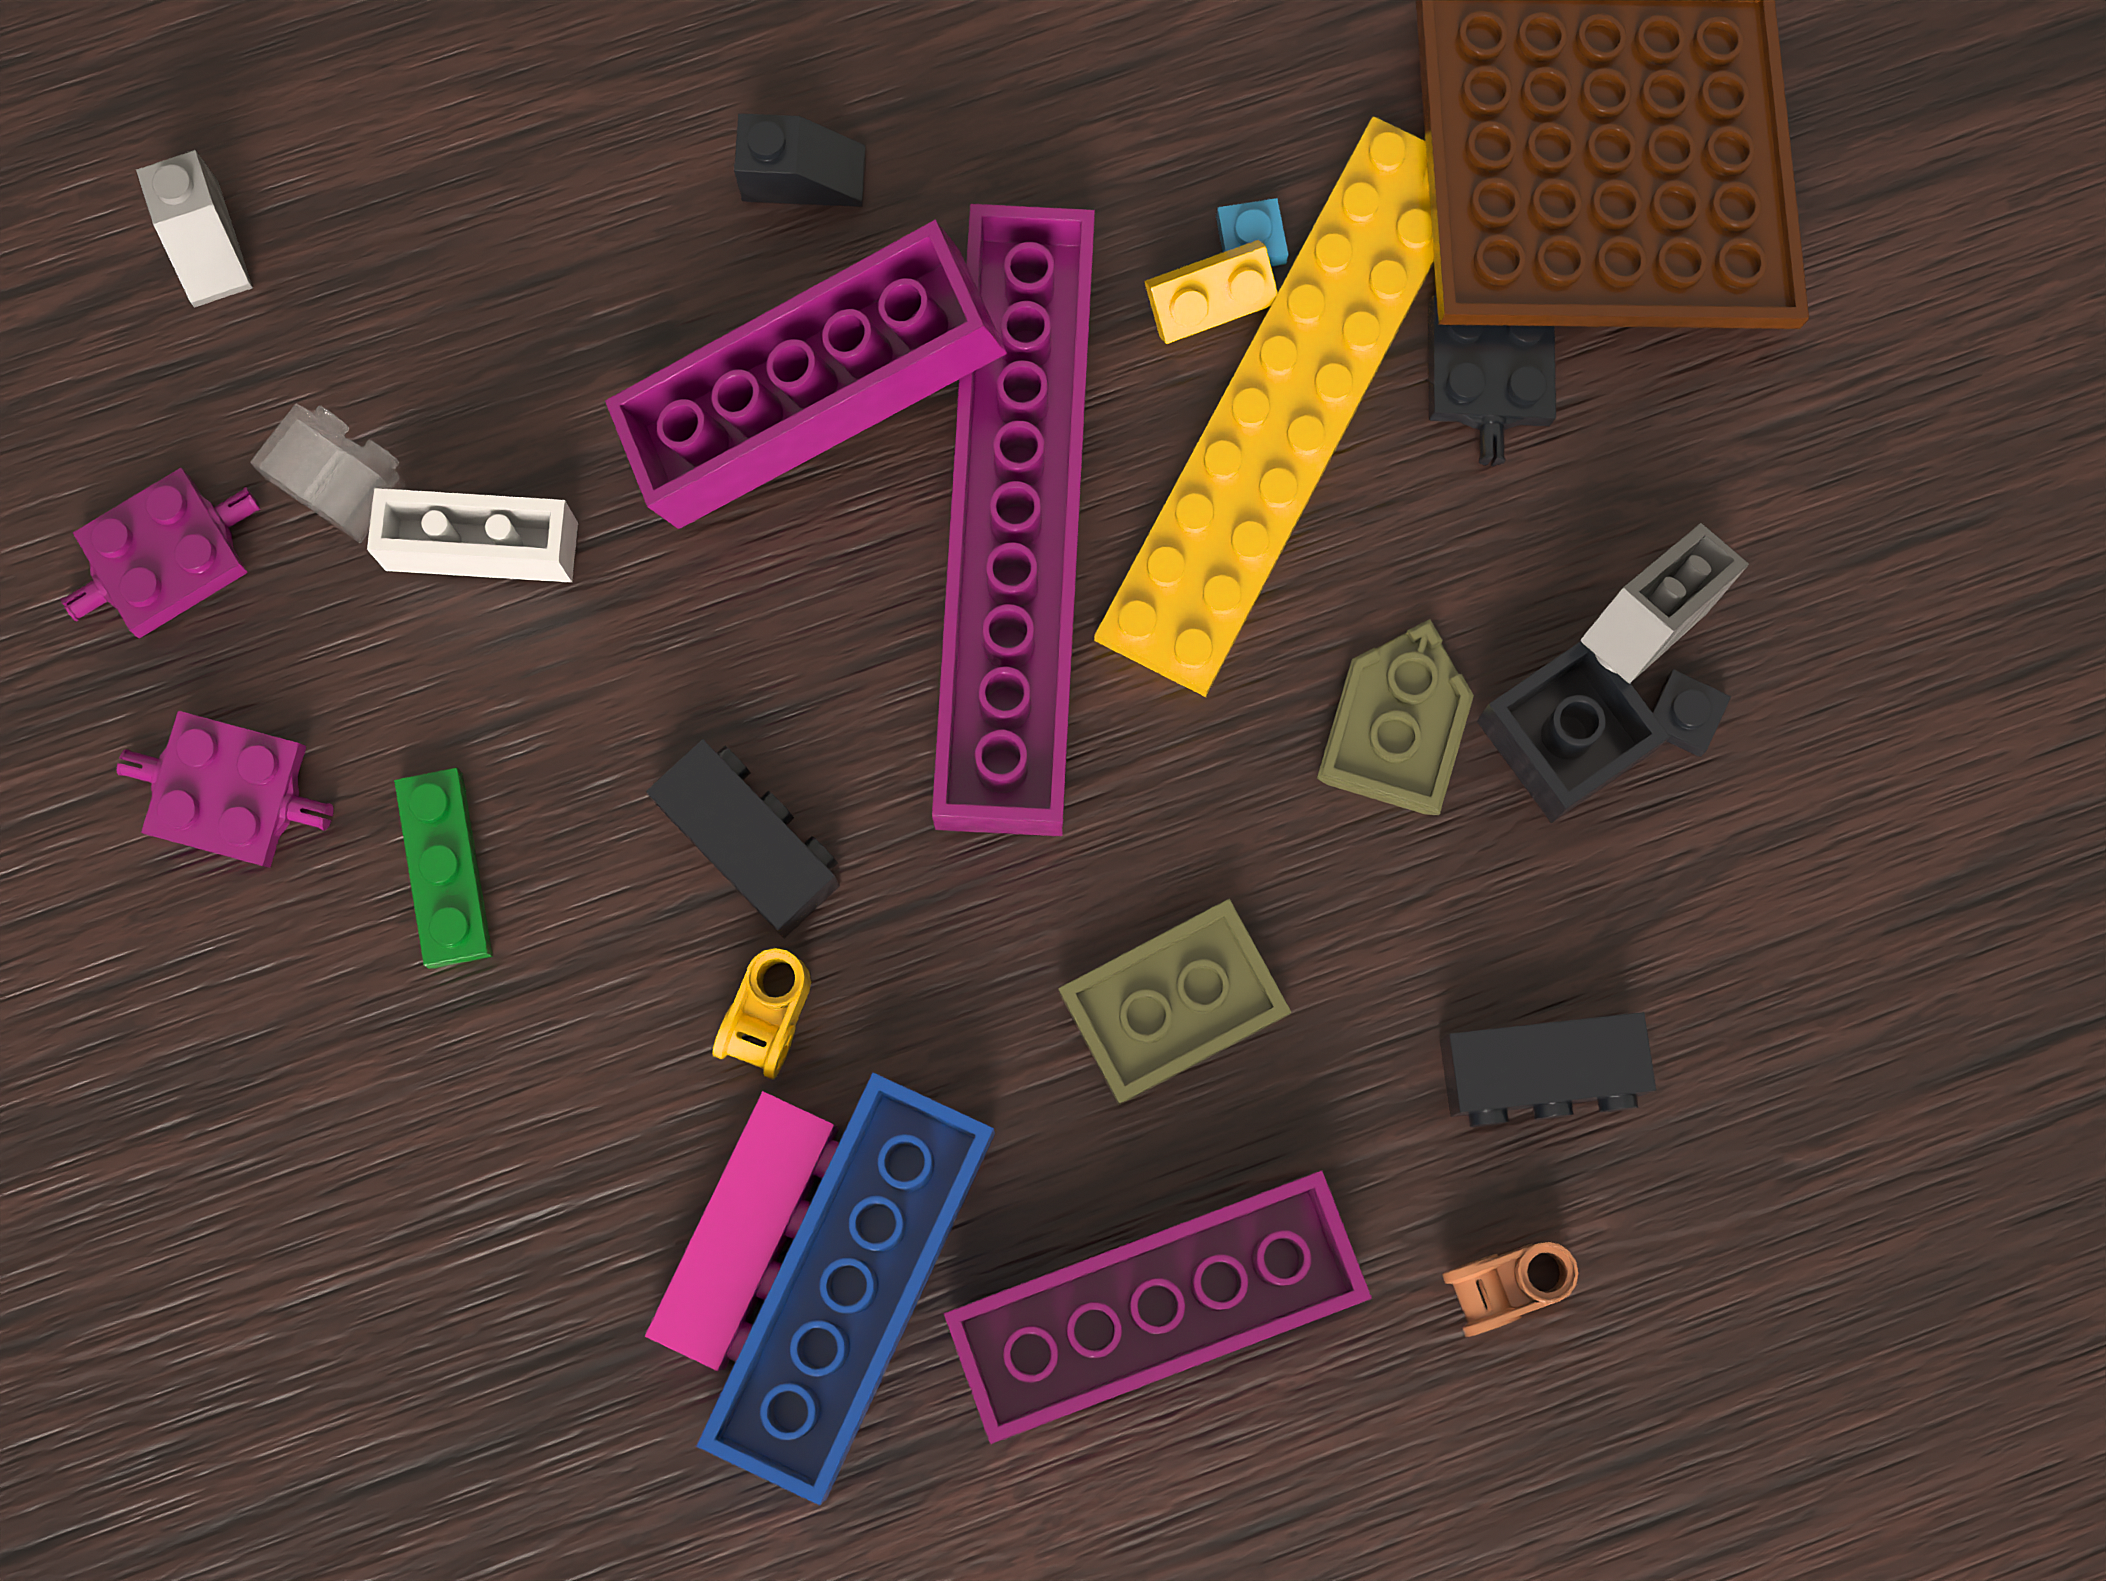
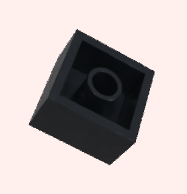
[1477,641,1670,823]

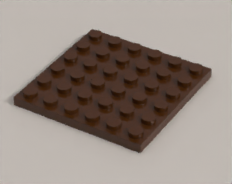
[1416,0,1809,329]

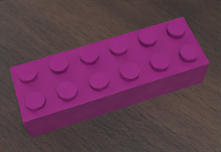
[605,219,1007,529]
[944,1171,1372,1444]

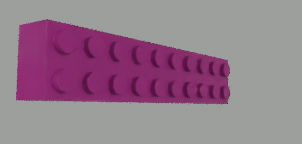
[932,204,1095,836]

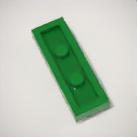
[394,768,493,969]

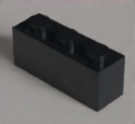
[646,739,840,938]
[1440,1012,1656,1127]

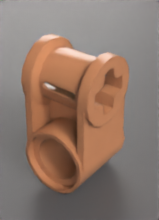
[1442,1242,1579,1337]

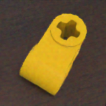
[712,948,811,1080]

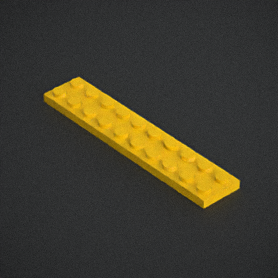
[1094,116,1434,697]

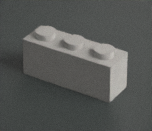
[1580,523,1749,684]

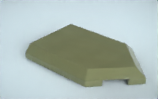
[1317,619,1474,815]

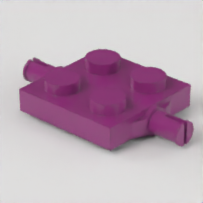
[60,468,261,639]
[117,711,334,868]

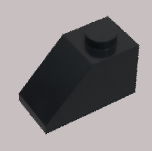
[734,113,866,207]

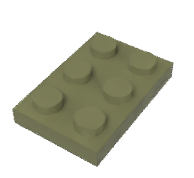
[1058,899,1291,1105]

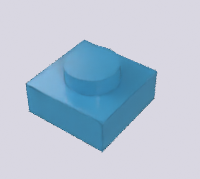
[1216,198,1288,266]

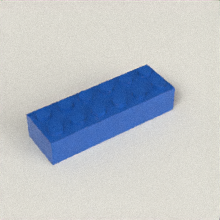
[696,1073,995,1505]

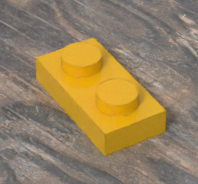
[1144,240,1278,344]

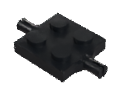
[1428,295,1556,466]

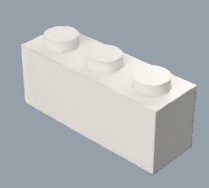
[367,488,578,582]

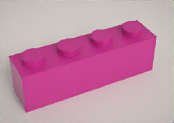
[645,1091,839,1371]

